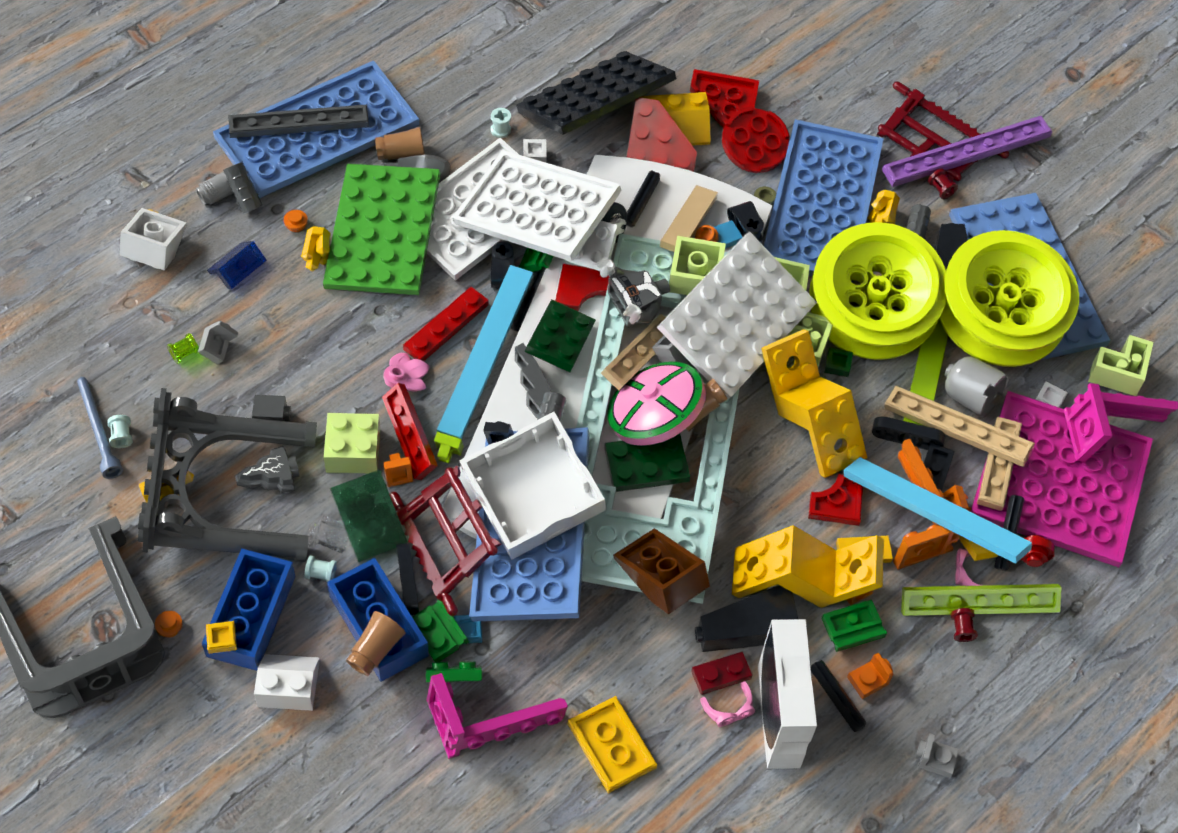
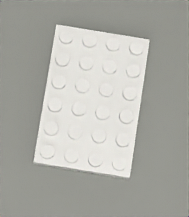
[427,138,519,281]
[453,150,622,262]
[657,231,817,400]

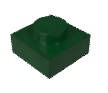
[824,347,853,377]

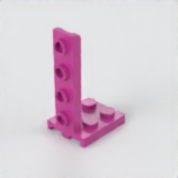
[1064,383,1178,462]
[426,673,568,759]

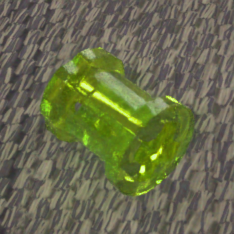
[166,333,199,364]

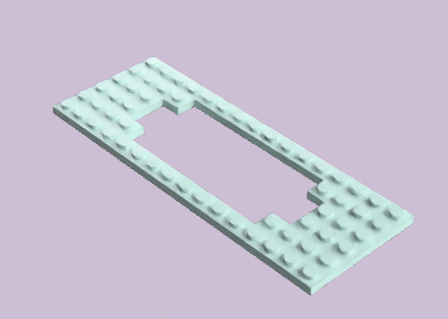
[576,234,739,604]

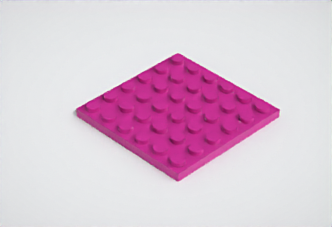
[970,391,1153,568]

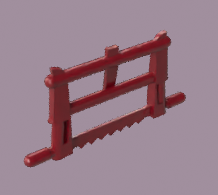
[877,81,1009,182]
[389,465,501,616]

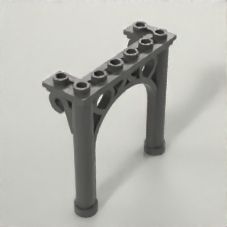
[138,388,317,562]

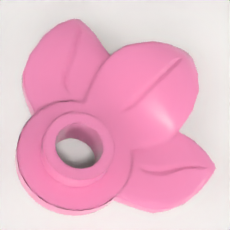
[383,353,430,392]

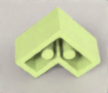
[786,312,833,368]
[1088,335,1153,396]

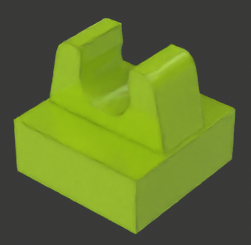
[434,432,464,464]

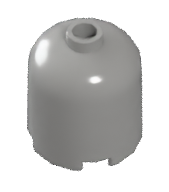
[944,357,1009,418]

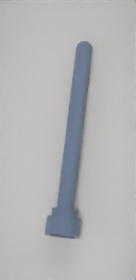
[77,377,123,479]

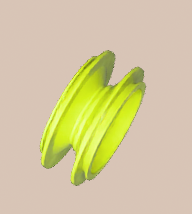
[809,222,947,360]
[939,230,1079,367]

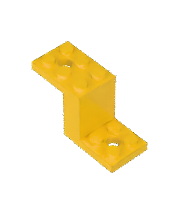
[761,329,867,478]
[732,525,884,608]

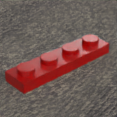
[403,287,489,361]
[382,383,438,480]

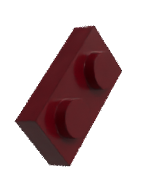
[691,651,753,695]

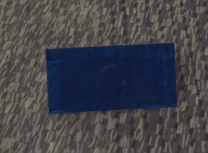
[207,241,267,289]

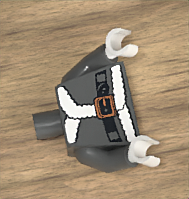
[597,258,670,328]

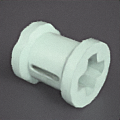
[491,108,511,138]
[107,415,133,448]
[304,555,337,582]

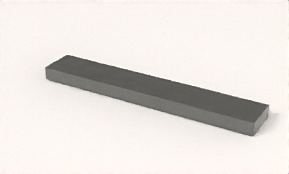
[228,104,369,138]

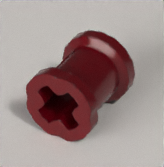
[928,168,958,199]
[950,608,978,642]

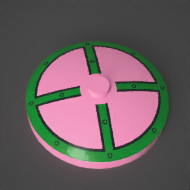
[607,362,706,445]

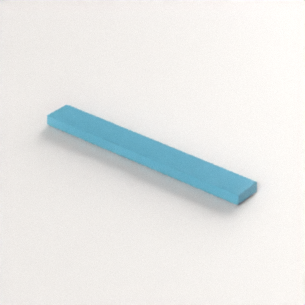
[437,265,533,439]
[844,457,1032,564]

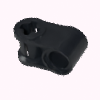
[727,201,764,243]
[491,241,514,288]

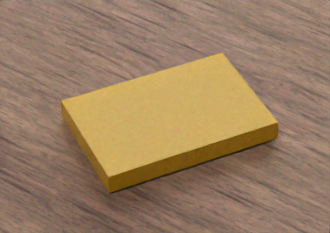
[567,696,657,794]

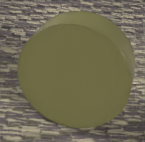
[754,186,777,208]

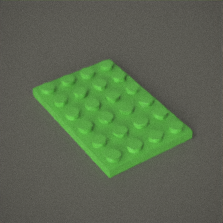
[323,164,440,295]

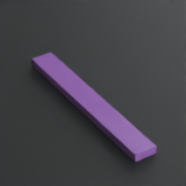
[882,116,1052,187]

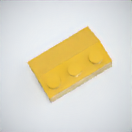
[640,92,711,146]

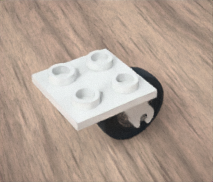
[565,202,627,271]

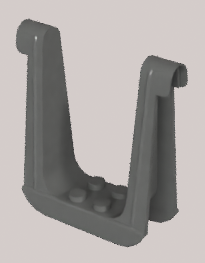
[0,516,165,718]

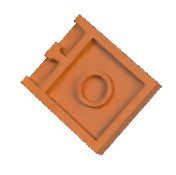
[893,439,960,570]

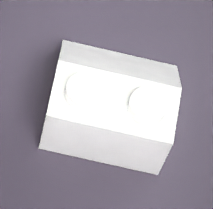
[119,208,186,270]
[254,654,320,711]

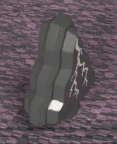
[235,446,300,493]

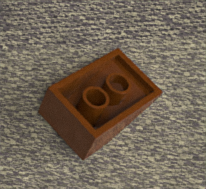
[613,528,710,614]

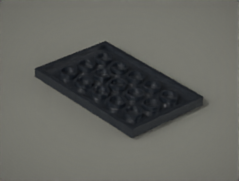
[516,51,677,135]

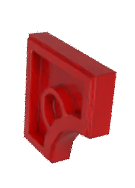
[555,264,610,311]
[808,474,863,526]

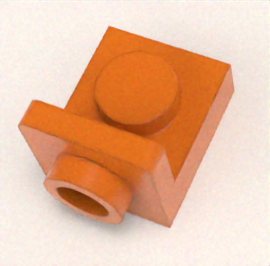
[847,653,893,699]

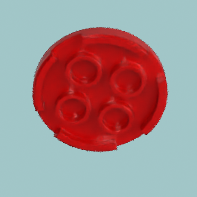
[722,107,790,173]

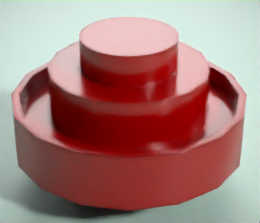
[1020,535,1055,567]

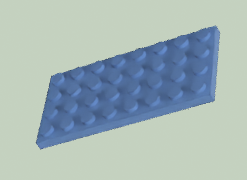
[213,61,420,198]
[764,119,884,283]
[949,193,1110,360]
[469,427,590,622]

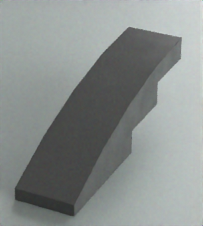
[515,343,551,418]

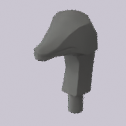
[385,155,451,183]

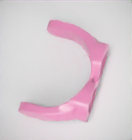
[955,548,981,586]
[700,681,755,727]

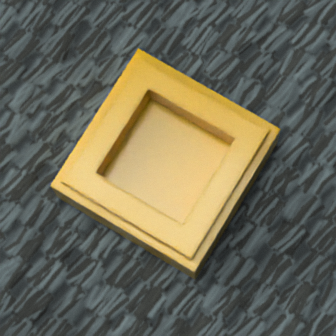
[206,621,237,654]

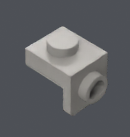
[198,321,238,364]

